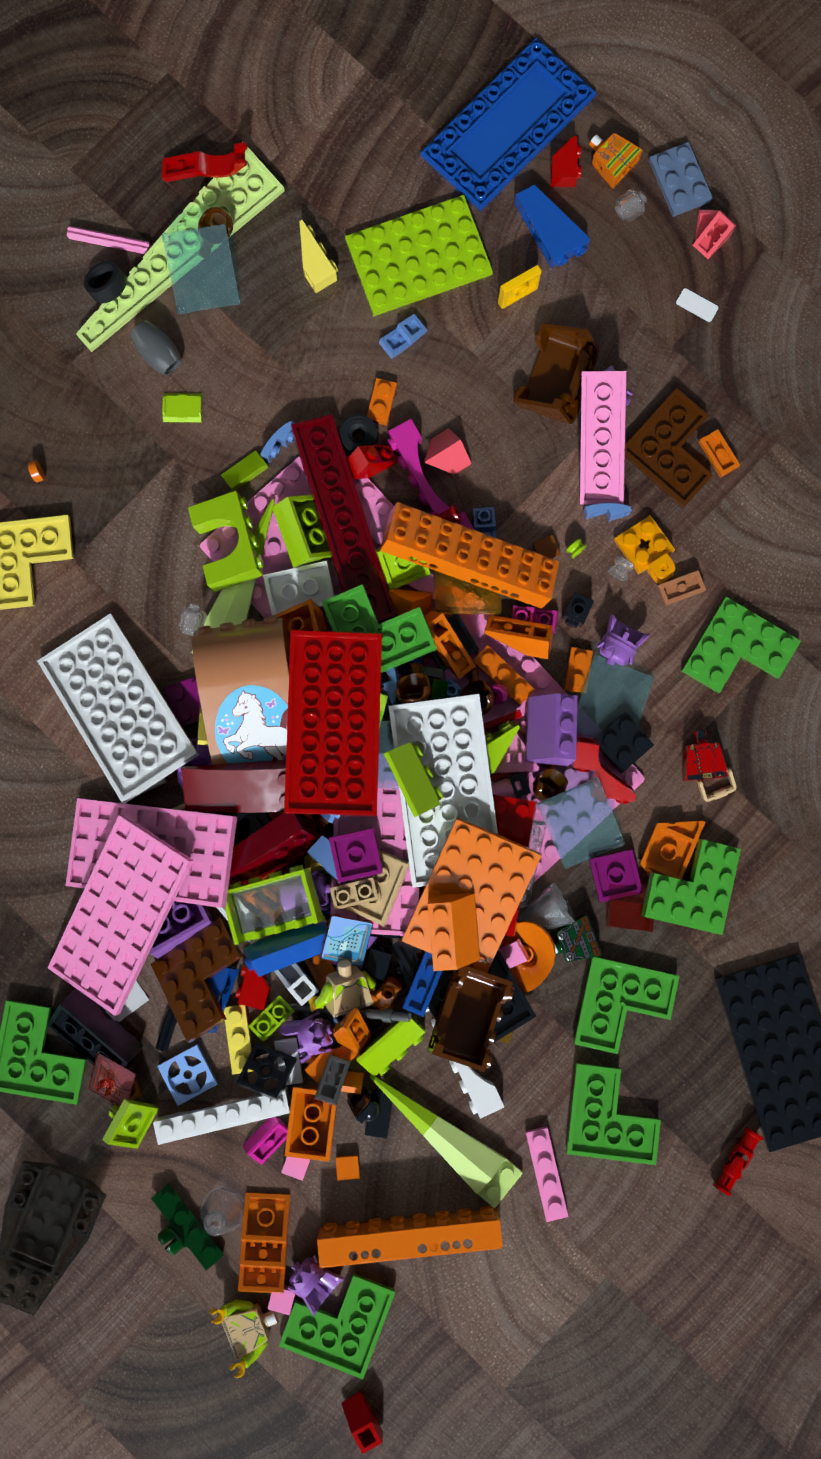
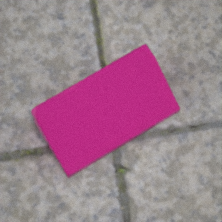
[243,1116,288,1165]

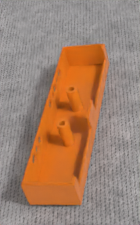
[380,502,559,609]
[317,1206,503,1268]

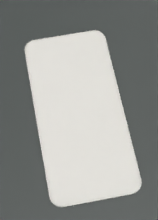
[676,288,718,322]

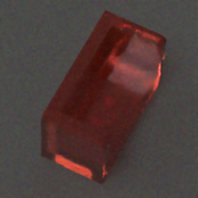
[606,900,654,932]

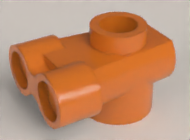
[371,976,402,1010]

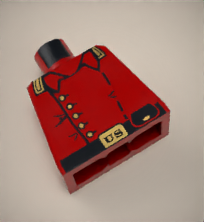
[682,730,728,781]

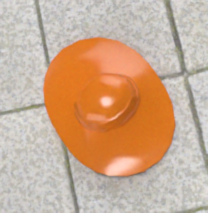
[499,921,556,993]

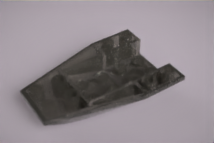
[0,1161,107,1316]

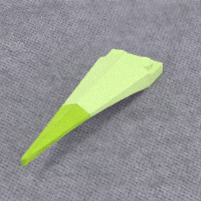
[191,499,275,654]
[370,1075,523,1208]

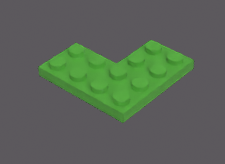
[322,585,437,673]
[681,597,801,693]
[641,839,741,935]
[573,957,680,1054]
[0,1000,87,1105]
[566,1063,661,1165]
[279,1273,396,1379]

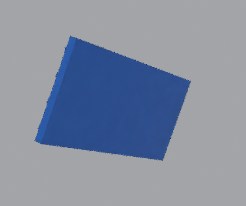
[420,37,597,212]

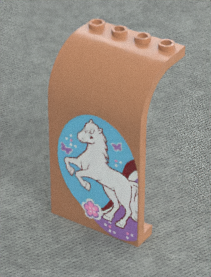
[192,616,289,765]

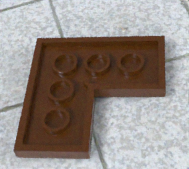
[625,388,713,508]
[151,917,243,1042]

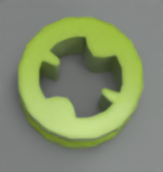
[566,538,587,559]

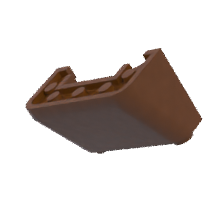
[513,323,599,424]

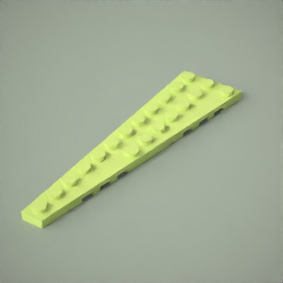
[76,146,285,352]

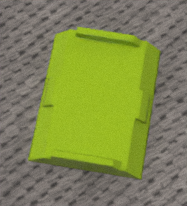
[162,393,202,422]

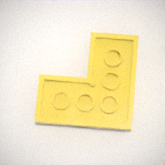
[0,515,74,610]

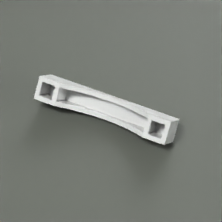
[216,895,320,1006]
[426,1007,504,1119]
[153,1086,291,1145]

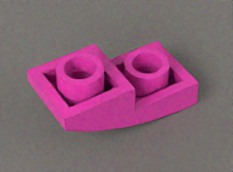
[512,606,559,634]

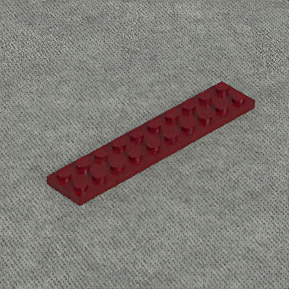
[291,414,397,623]

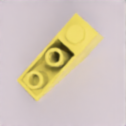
[300,220,338,293]

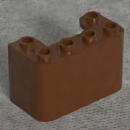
[427,966,514,1072]

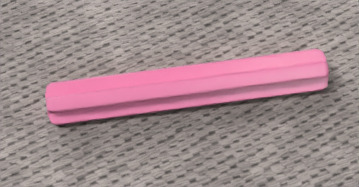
[67,226,150,254]

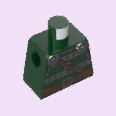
[554,914,602,962]

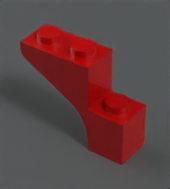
[572,737,636,804]

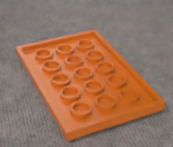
[402,817,542,973]

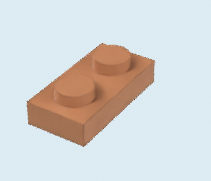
[657,570,706,607]

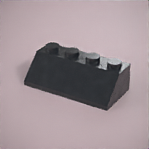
[48,988,144,1068]

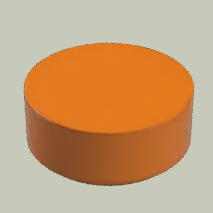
[28,460,45,483]

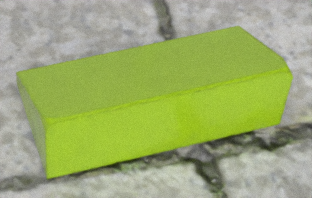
[221,450,268,491]

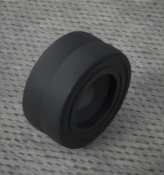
[339,414,378,454]

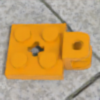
[614,515,675,584]

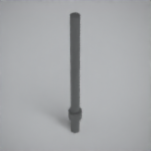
[287,1002,411,1023]

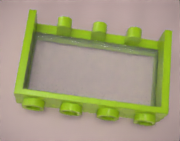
[225,865,326,945]

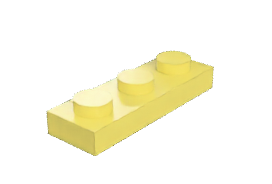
[224,1004,253,1075]

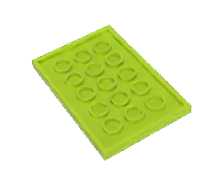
[345,195,493,317]

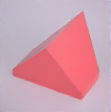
[693,210,736,259]
[424,428,472,476]

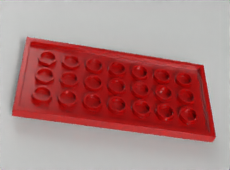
[284,630,382,816]

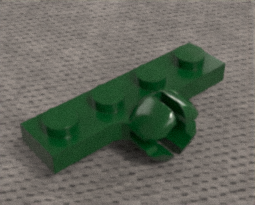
[150,1183,224,1271]

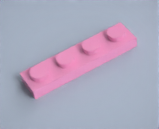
[525,1126,568,1222]

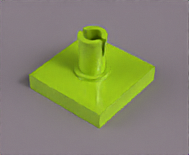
[375,547,430,589]
[102,1099,159,1149]

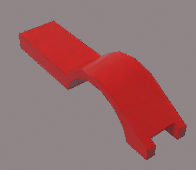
[162,142,247,182]

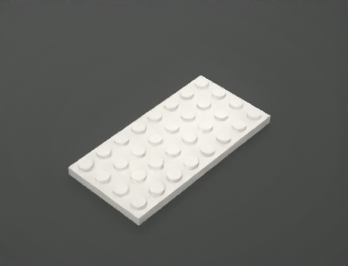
[37,614,199,804]
[389,694,498,888]

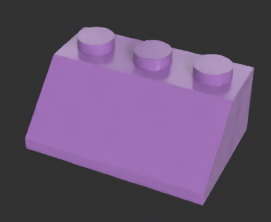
[525,693,578,766]
[150,901,214,959]

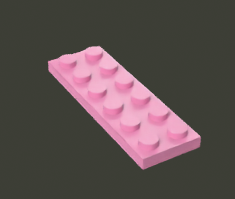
[580,371,627,504]

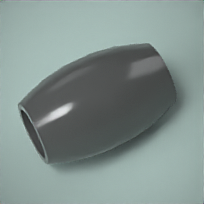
[130,320,182,376]

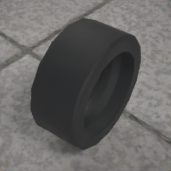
[84,260,127,303]

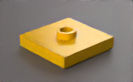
[498,265,542,309]

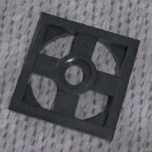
[236,1042,297,1101]

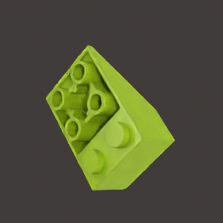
[485,720,520,775]

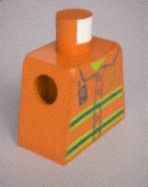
[589,133,643,189]

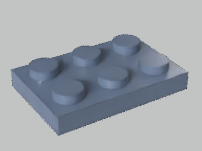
[649,142,713,217]

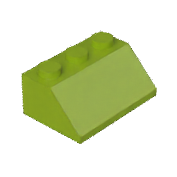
[272,495,332,568]
[384,742,443,818]
[356,1010,425,1077]

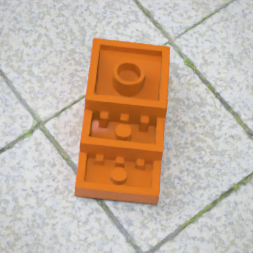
[238,1193,290,1294]

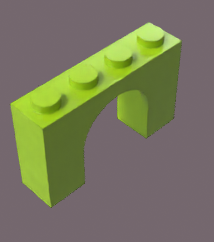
[188,491,264,592]

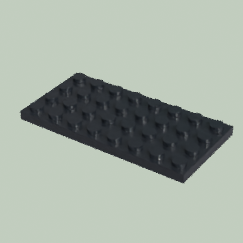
[714,953,821,1152]

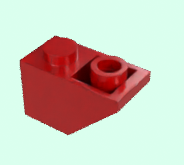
[550,136,581,187]
[347,444,398,479]
[236,963,271,1010]
[341,1391,383,1454]

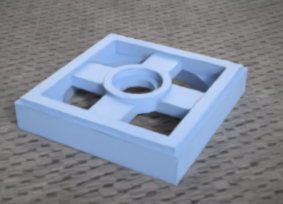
[157,1044,218,1106]

